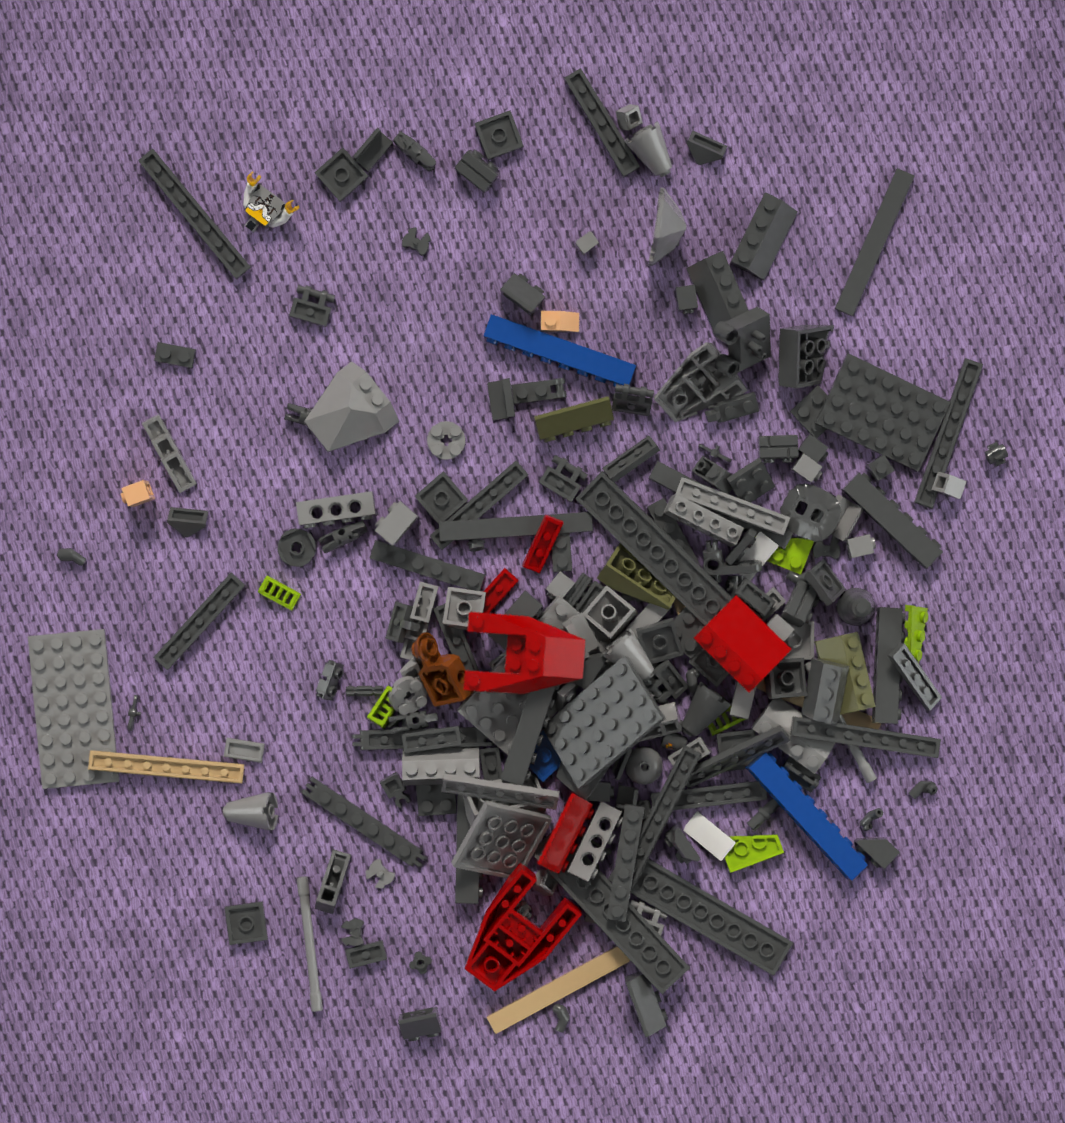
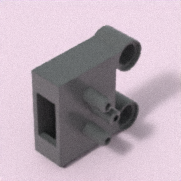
[713,307,771,378]

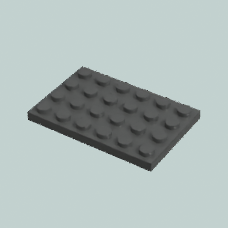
[815,353,950,472]
[542,656,666,789]

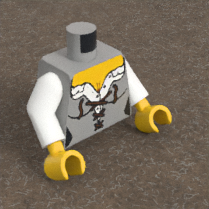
[243,172,299,233]

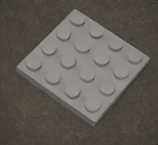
[451,801,552,878]

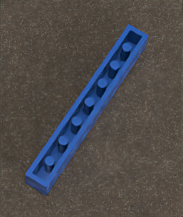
[484,314,636,387]
[745,752,868,881]

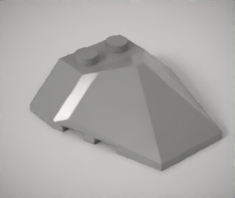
[648,187,687,266]
[653,342,748,422]
[304,362,399,452]

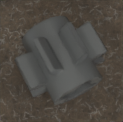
[984,442,1008,466]
[514,899,532,920]

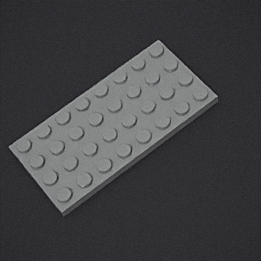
[457,595,611,755]
[28,629,120,789]

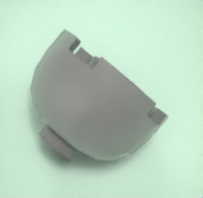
[625,746,663,785]

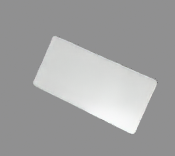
[740,532,779,581]
[683,811,735,861]

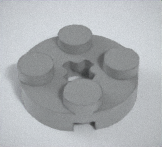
[427,421,466,460]
[389,676,427,715]

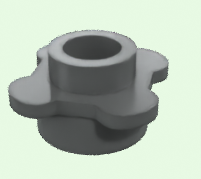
[409,951,432,974]

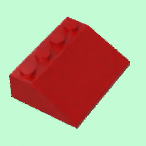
[694,595,792,692]
[537,793,594,874]

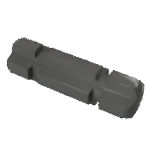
[346,686,383,696]

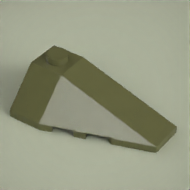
[597,543,676,610]

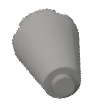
[624,121,672,177]
[602,628,654,682]
[223,792,278,831]

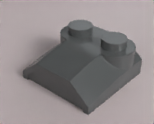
[764,658,808,699]
[664,824,701,865]

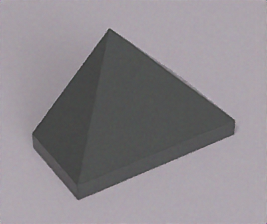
[687,131,727,165]
[167,507,208,537]

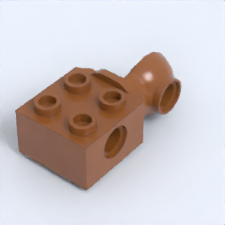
[411,632,473,707]

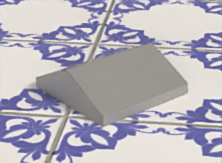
[442,587,486,630]

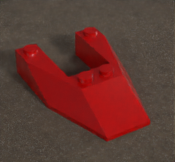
[464,612,585,694]
[464,862,582,992]

